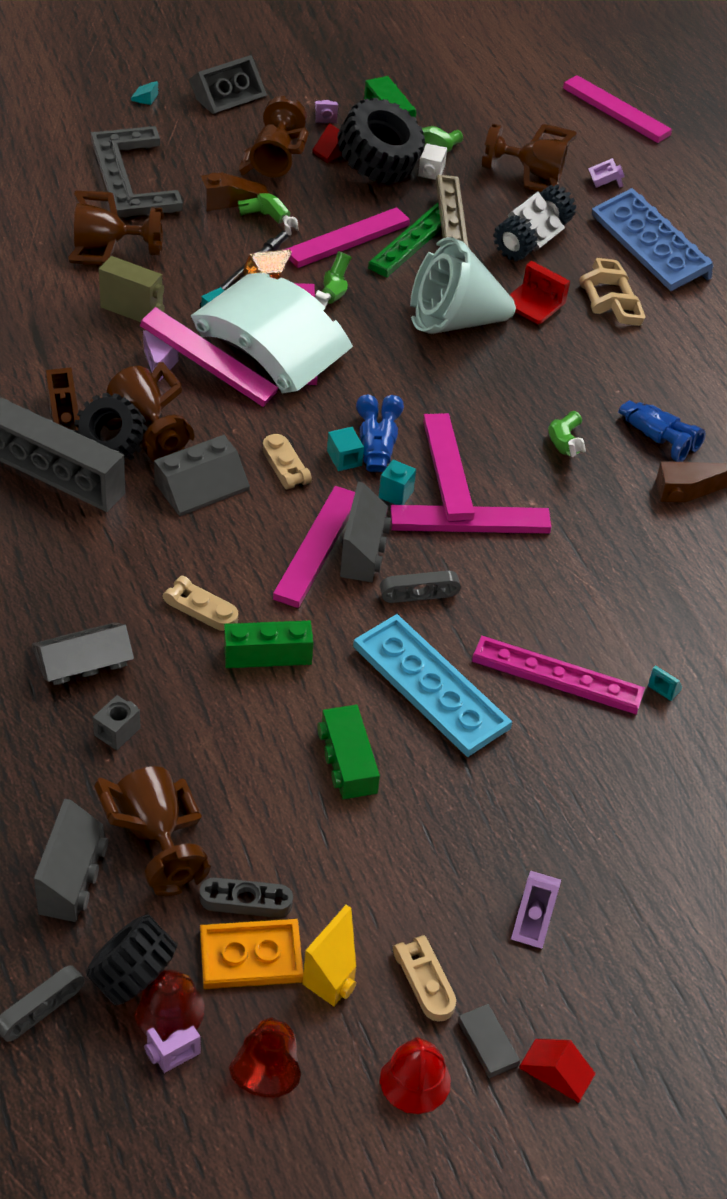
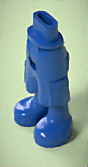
[356,395,404,472]
[619,400,705,462]

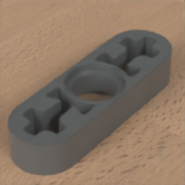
[380,571,461,603]
[200,878,293,918]
[0,965,85,1042]

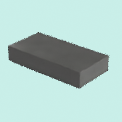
[458,1004,520,1078]

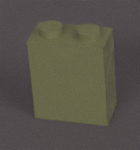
[99,256,165,322]

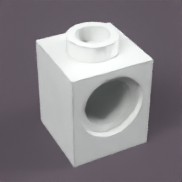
[418,143,447,180]

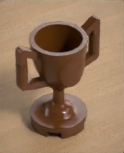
[238,96,309,178]
[482,123,577,192]
[68,190,163,265]
[90,362,195,462]
[94,766,211,896]

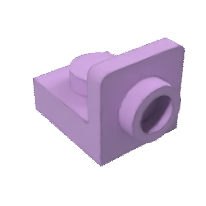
[315,100,338,123]
[588,158,625,188]
[144,1026,201,1073]

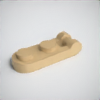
[263,434,312,490]
[163,576,238,631]
[393,935,456,1022]

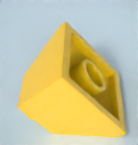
[302,905,357,1006]

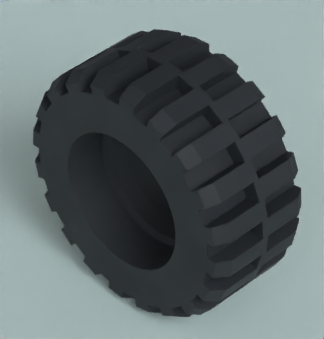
[337,98,425,183]

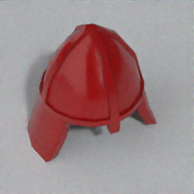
[380,1037,451,1114]

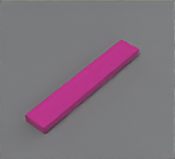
[563,75,672,143]
[285,207,410,268]
[140,307,278,407]
[423,413,475,521]
[273,486,355,608]
[390,505,551,534]
[472,635,645,715]

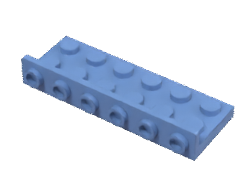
[592,188,713,291]

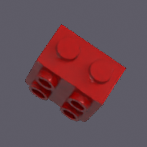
[509,261,570,324]

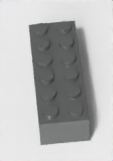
[0,397,126,512]

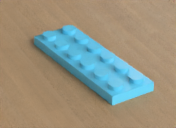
[353,614,512,757]

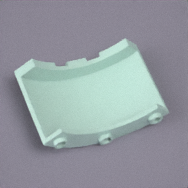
[191,273,353,393]

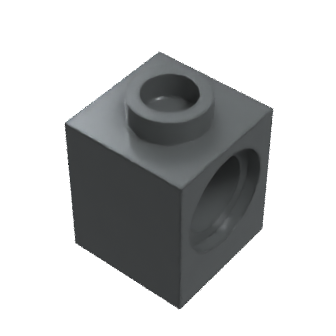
[93,695,141,750]

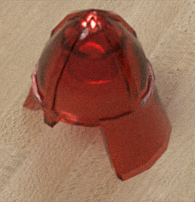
[134,969,205,1042]
[228,1017,301,1098]

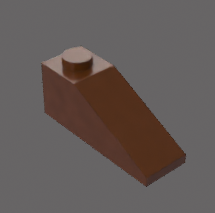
[200,172,269,211]
[45,367,79,432]
[656,461,727,502]

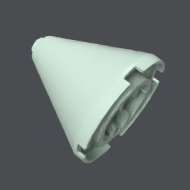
[410,237,516,334]

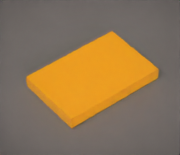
[200,919,303,989]

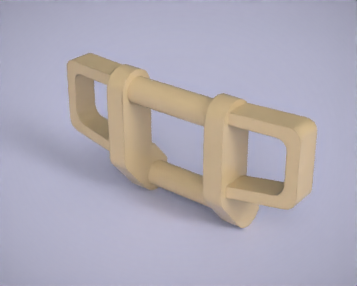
[579,258,645,326]

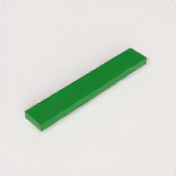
[368,203,442,278]

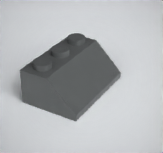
[189,55,267,114]
[154,435,250,517]
[340,482,391,583]
[32,622,134,685]
[34,798,108,922]

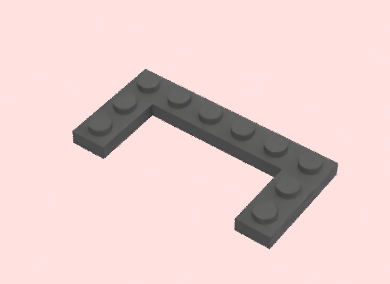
[91,126,183,218]

